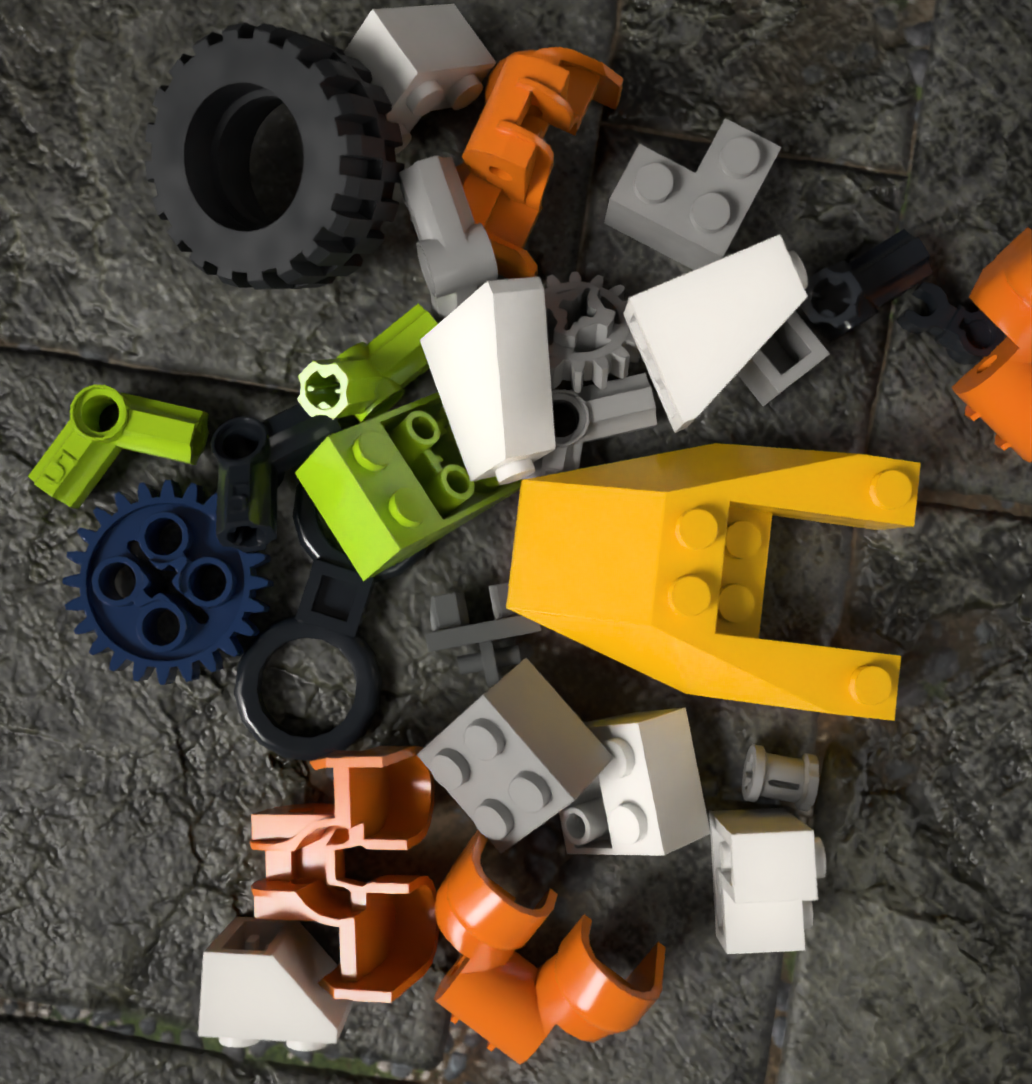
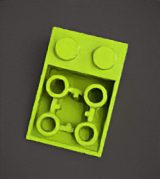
[295,392,522,581]

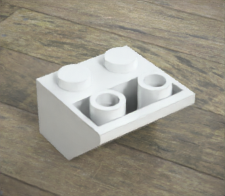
[559,707,711,855]
[198,916,354,1051]

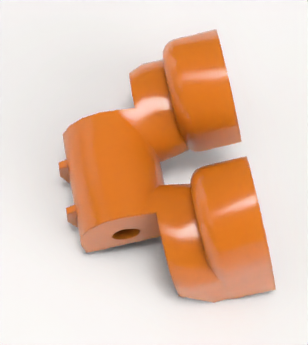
[456,47,624,279]
[951,227,1032,463]
[250,746,439,1003]
[434,830,666,1065]

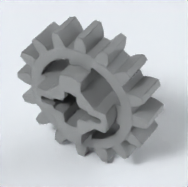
[544,272,641,393]

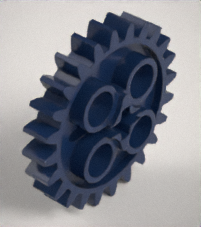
[62,480,274,685]

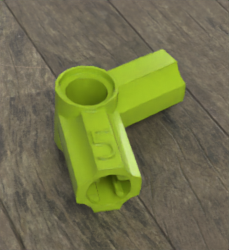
[297,303,438,423]
[28,384,209,509]

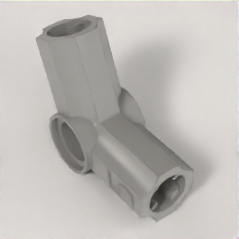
[399,155,498,324]
[517,373,657,508]

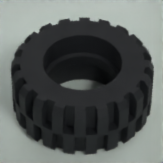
[145,22,405,290]

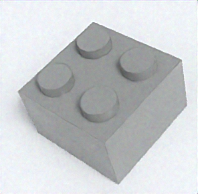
[416,658,614,853]

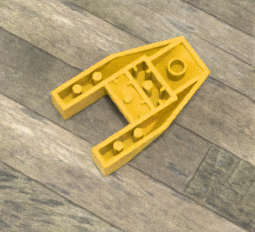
[506,443,921,721]

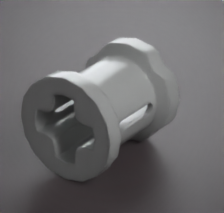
[742,744,819,811]

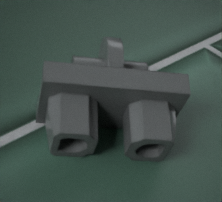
[425,582,542,688]

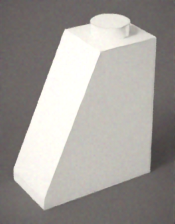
[623,235,808,433]
[420,277,556,485]

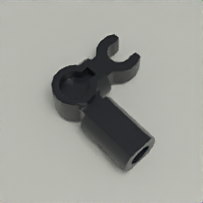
[897,249,1005,365]

